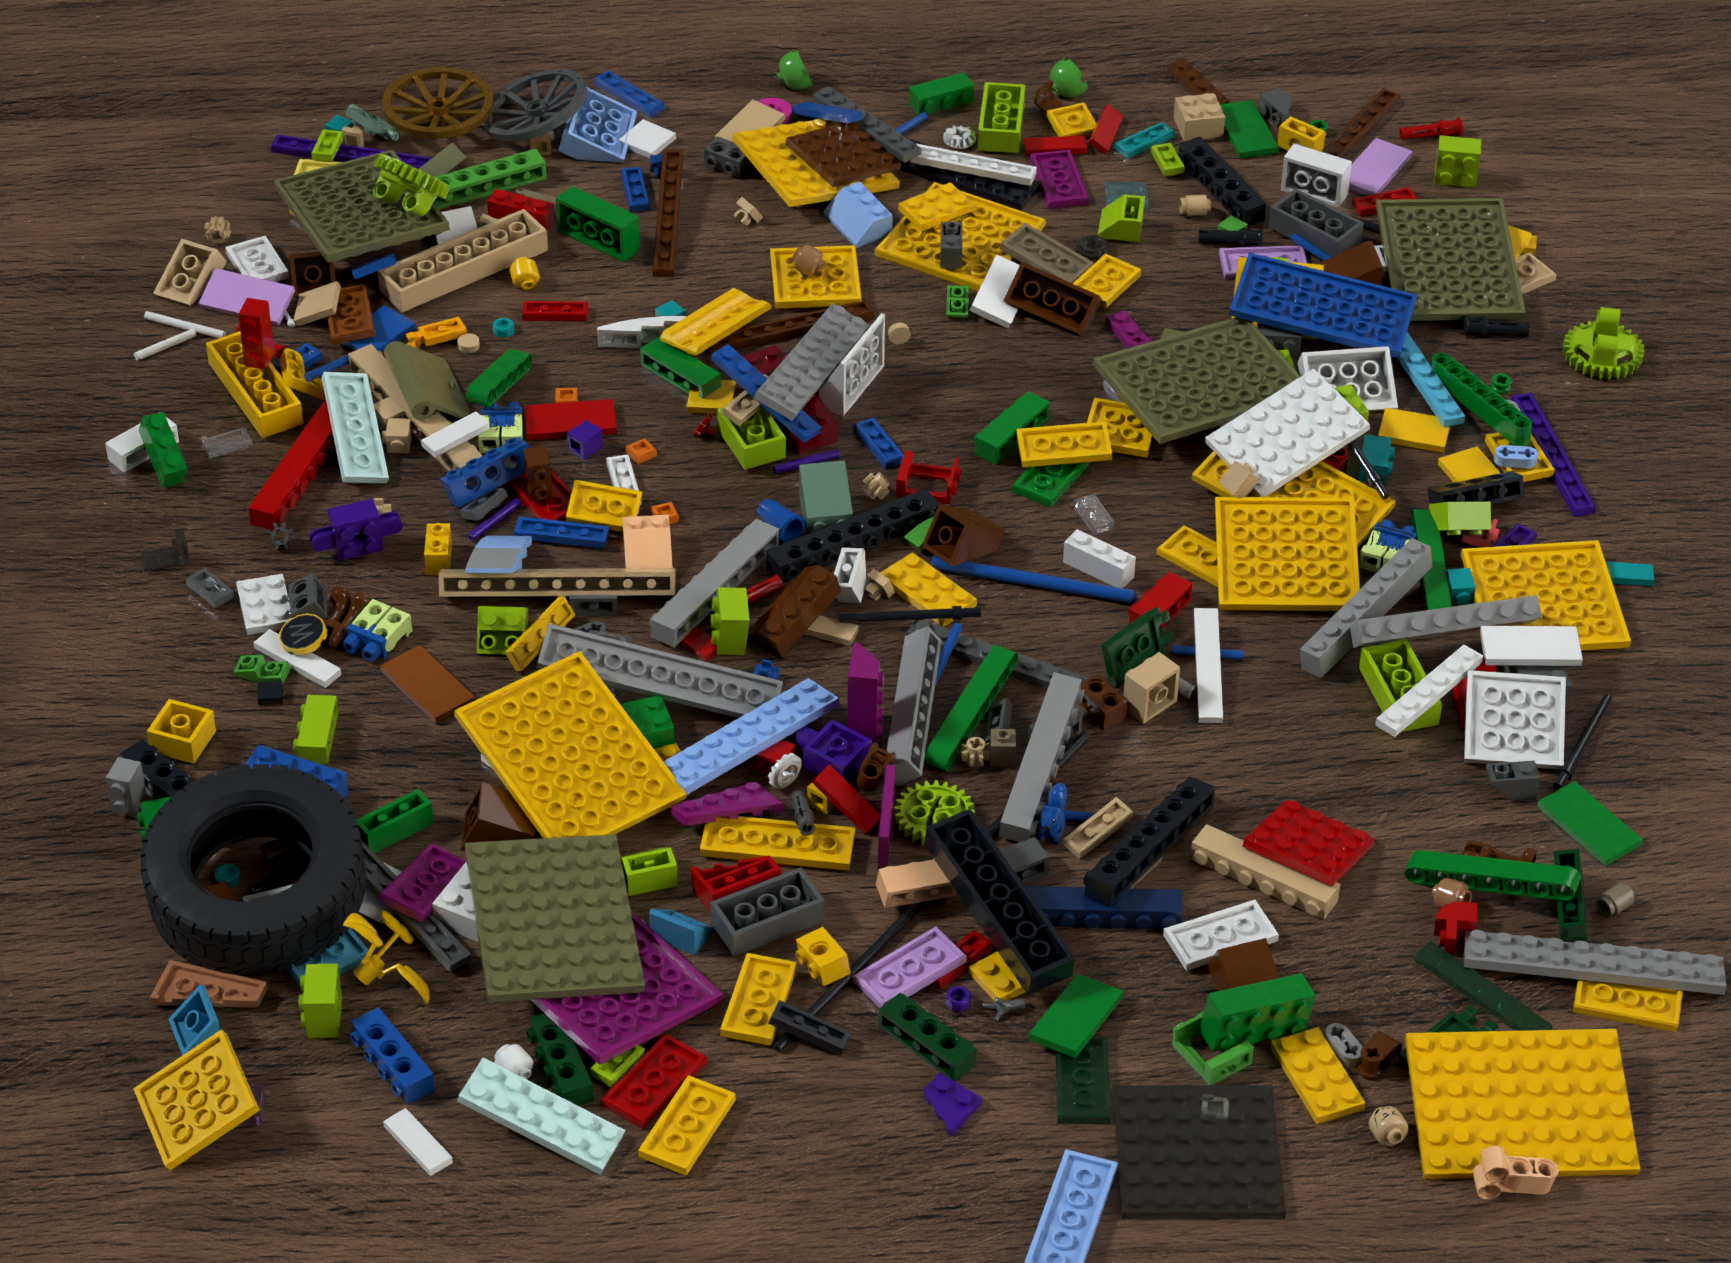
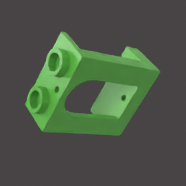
[1172,1011,1254,1086]

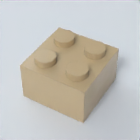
[1174,93,1225,141]
[1123,652,1180,724]

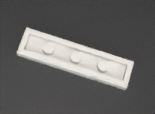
[253,629,341,688]

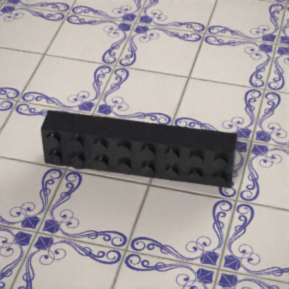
[924,809,1075,995]

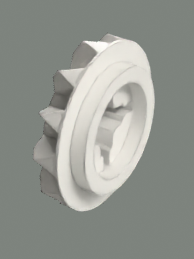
[943,125,976,149]
[768,753,802,789]

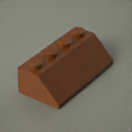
[1003,261,1103,335]
[748,565,841,658]

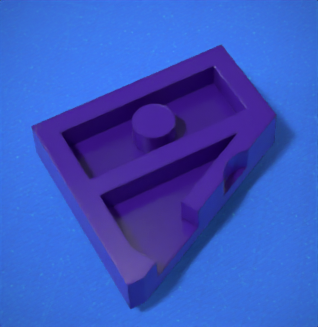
[923,1073,982,1136]

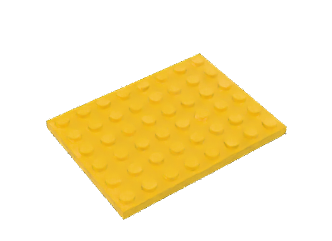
[454,651,687,838]
[1405,1029,1640,1179]

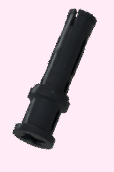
[1199,228,1263,247]
[1462,315,1530,337]

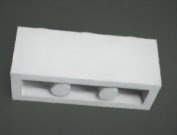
[105,412,179,473]
[1063,529,1136,588]

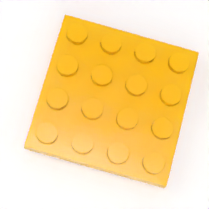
[770,245,861,309]
[133,1029,260,1170]

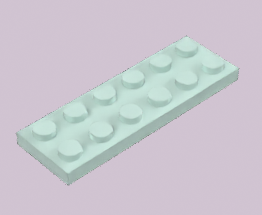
[322,372,389,484]
[457,1057,626,1175]

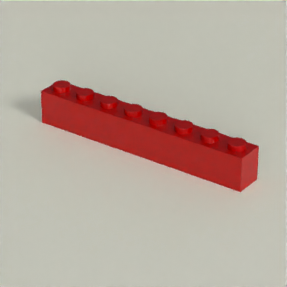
[248,399,335,530]

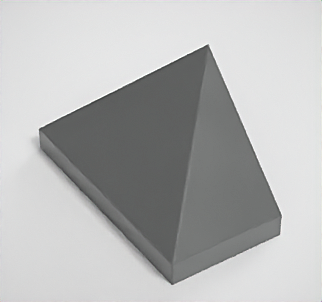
[569,595,618,616]

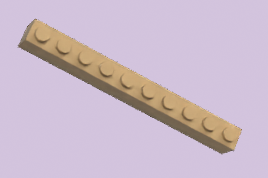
[348,344,491,485]
[439,568,676,597]

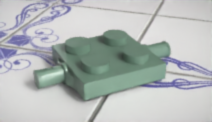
[345,103,401,141]

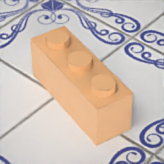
[876,859,957,908]

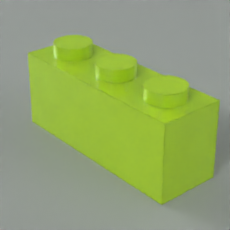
[293,695,338,765]

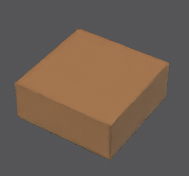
[530,134,552,156]

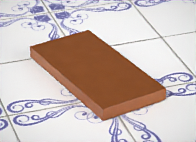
[328,284,375,345]
[380,645,475,724]

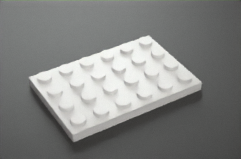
[1205,369,1370,497]

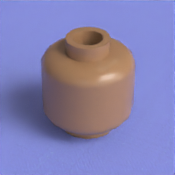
[792,244,825,276]
[1432,878,1472,909]

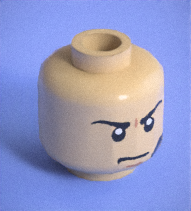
[1369,1106,1408,1146]

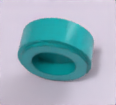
[492,318,515,338]
[214,864,241,888]

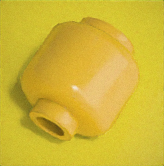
[510,257,540,290]

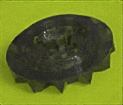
[1076,235,1110,260]

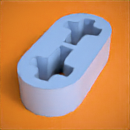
[1494,445,1538,468]

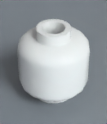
[494,1044,533,1080]

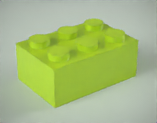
[717,407,786,470]

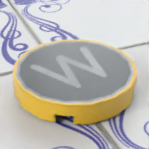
[279,614,327,655]

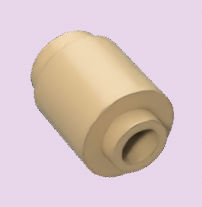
[1180,195,1211,216]

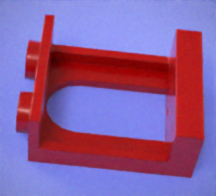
[896,450,962,504]

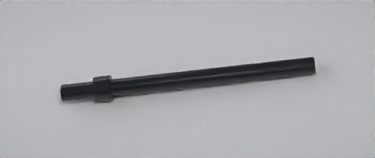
[1347,440,1390,500]
[839,606,981,623]
[1553,694,1612,790]

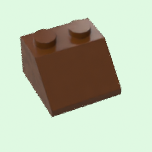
[289,251,336,298]

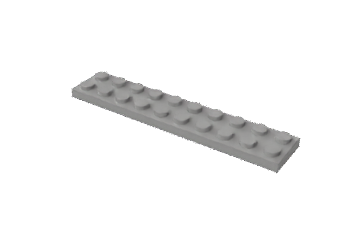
[754,303,870,421]
[537,623,783,718]
[1464,930,1726,995]

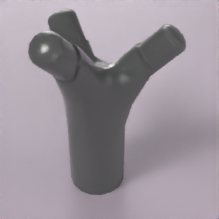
[982,997,1025,1022]

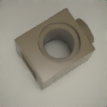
[990,729,1016,767]

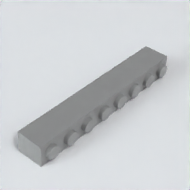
[649,519,779,648]
[1300,538,1432,678]
[1349,595,1542,648]
[887,626,942,786]
[999,672,1084,842]

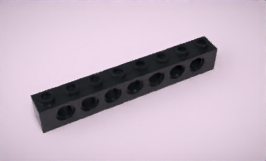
[766,488,939,583]
[1083,776,1215,906]

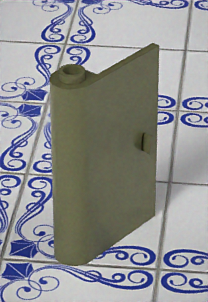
[384,341,472,420]

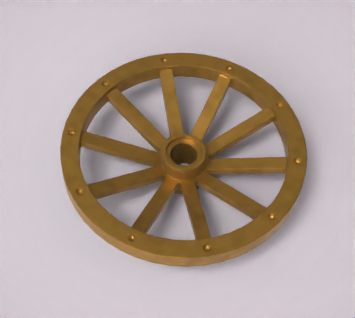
[382,67,494,139]

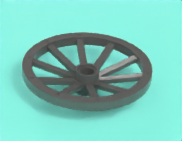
[482,69,587,142]

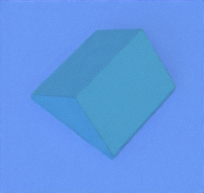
[649,908,714,955]
[168,984,220,1055]

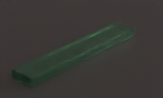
[1414,941,1553,1031]

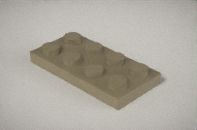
[1000,223,1094,284]

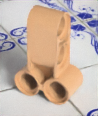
[1473,1146,1559,1200]

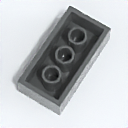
[1268,188,1364,257]
[710,867,825,957]

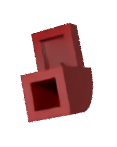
[1433,902,1477,956]

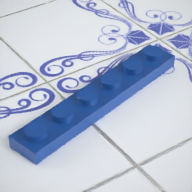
[711,344,822,443]

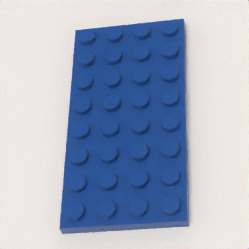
[1229,252,1417,359]

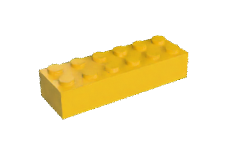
[206,331,304,438]

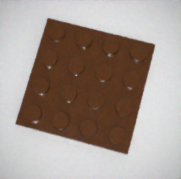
[785,122,901,187]

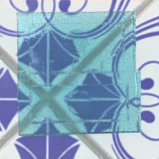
[1104,182,1148,210]

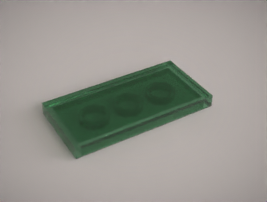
[1055,1036,1111,1124]

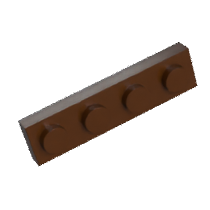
[1167,59,1229,104]

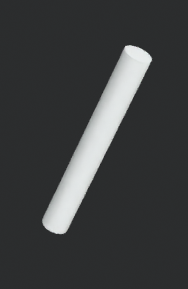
[134,329,196,361]

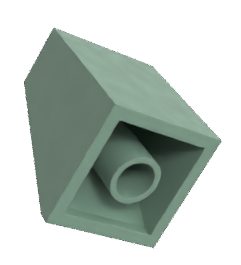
[799,460,853,534]

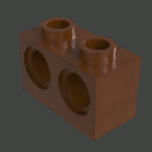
[523,446,553,501]
[1077,674,1128,730]

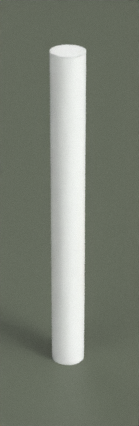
[144,311,226,339]

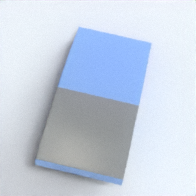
[466,536,532,573]

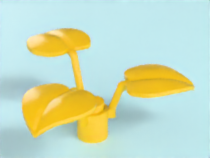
[343,910,430,1005]

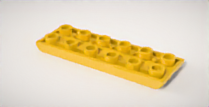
[660,288,771,356]

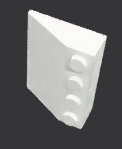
[818,314,885,416]
[1298,346,1398,412]

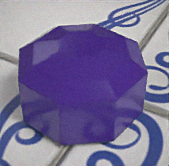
[946,986,971,1012]

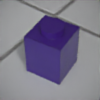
[567,420,603,460]

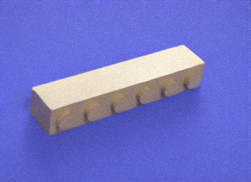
[1190,824,1340,920]

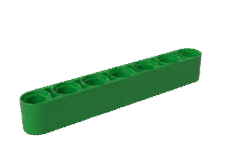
[1431,353,1532,446]
[1411,509,1452,611]
[924,645,1018,772]
[1404,850,1581,901]

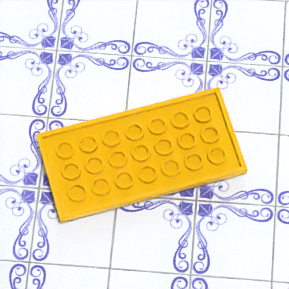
[1192,451,1396,549]

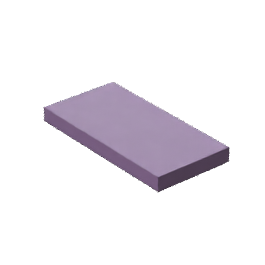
[1349,138,1413,196]
[1219,246,1307,280]
[199,268,295,326]
[853,927,967,1008]

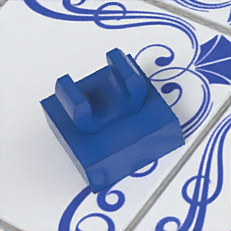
[649,154,662,178]
[753,659,780,680]

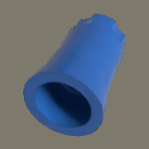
[756,499,806,543]

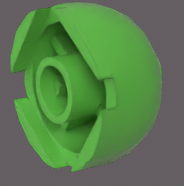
[777,49,813,91]
[1050,57,1088,99]

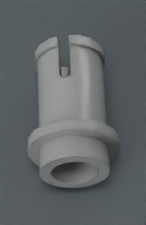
[1178,675,1197,700]

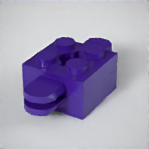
[309,498,403,561]
[795,719,873,783]

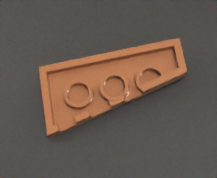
[149,960,268,1008]

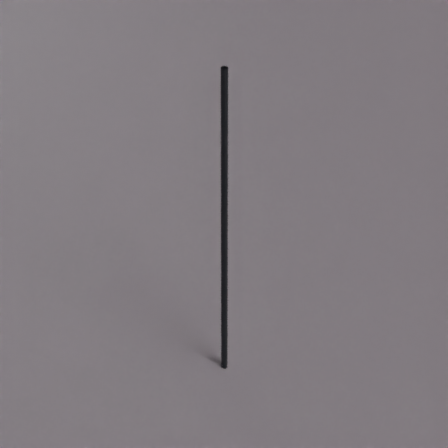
[773,731,1090,1053]

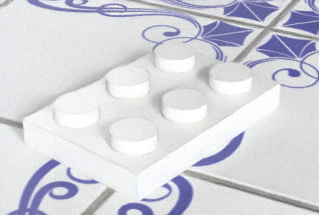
[225,236,289,282]
[236,574,291,635]

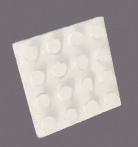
[1464,670,1566,769]

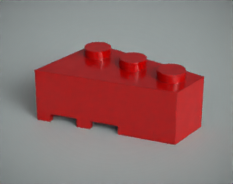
[690,855,781,912]

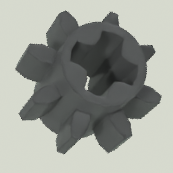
[267,521,295,550]

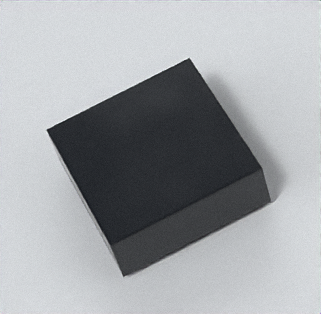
[257,681,283,705]

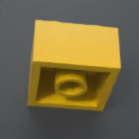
[147,699,216,764]

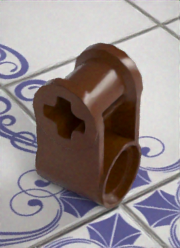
[857,742,896,791]
[1358,1031,1403,1080]

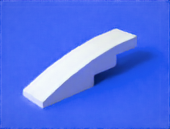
[597,316,686,348]

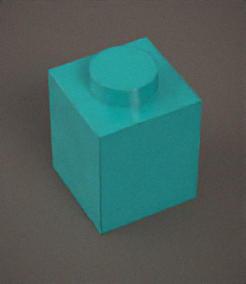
[1446,568,1476,606]

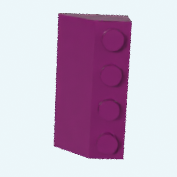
[847,643,884,744]

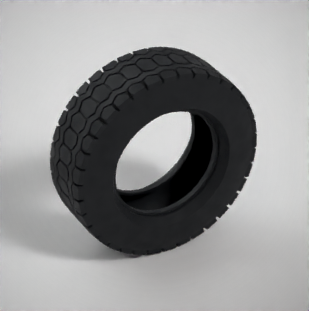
[140,764,366,976]

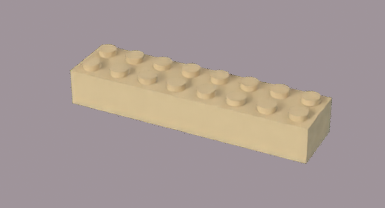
[378,209,548,312]

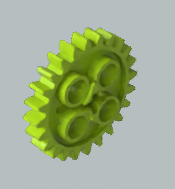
[894,780,975,845]

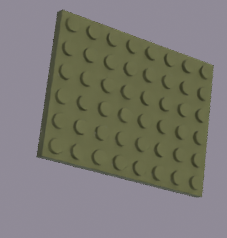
[274,149,450,263]
[1376,198,1526,321]
[1093,317,1301,444]
[465,834,645,1003]

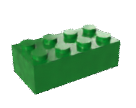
[556,186,640,263]
[620,695,675,749]
[1199,973,1316,1052]

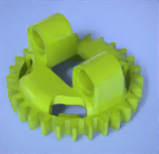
[373,154,450,217]
[1563,307,1645,381]

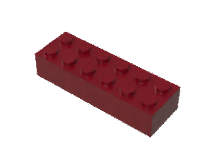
[742,345,838,455]

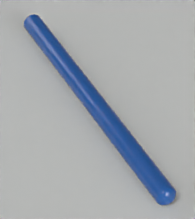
[931,555,1137,604]

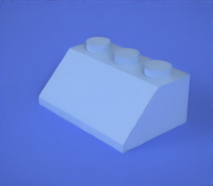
[824,182,893,248]

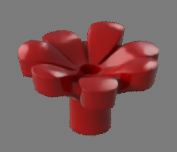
[693,411,717,438]

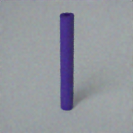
[773,449,839,474]
[467,498,521,541]

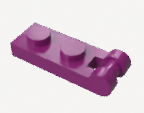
[1105,310,1152,349]

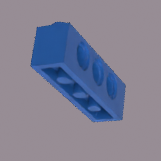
[440,437,529,508]
[350,1007,435,1105]

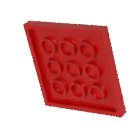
[1242,800,1375,886]

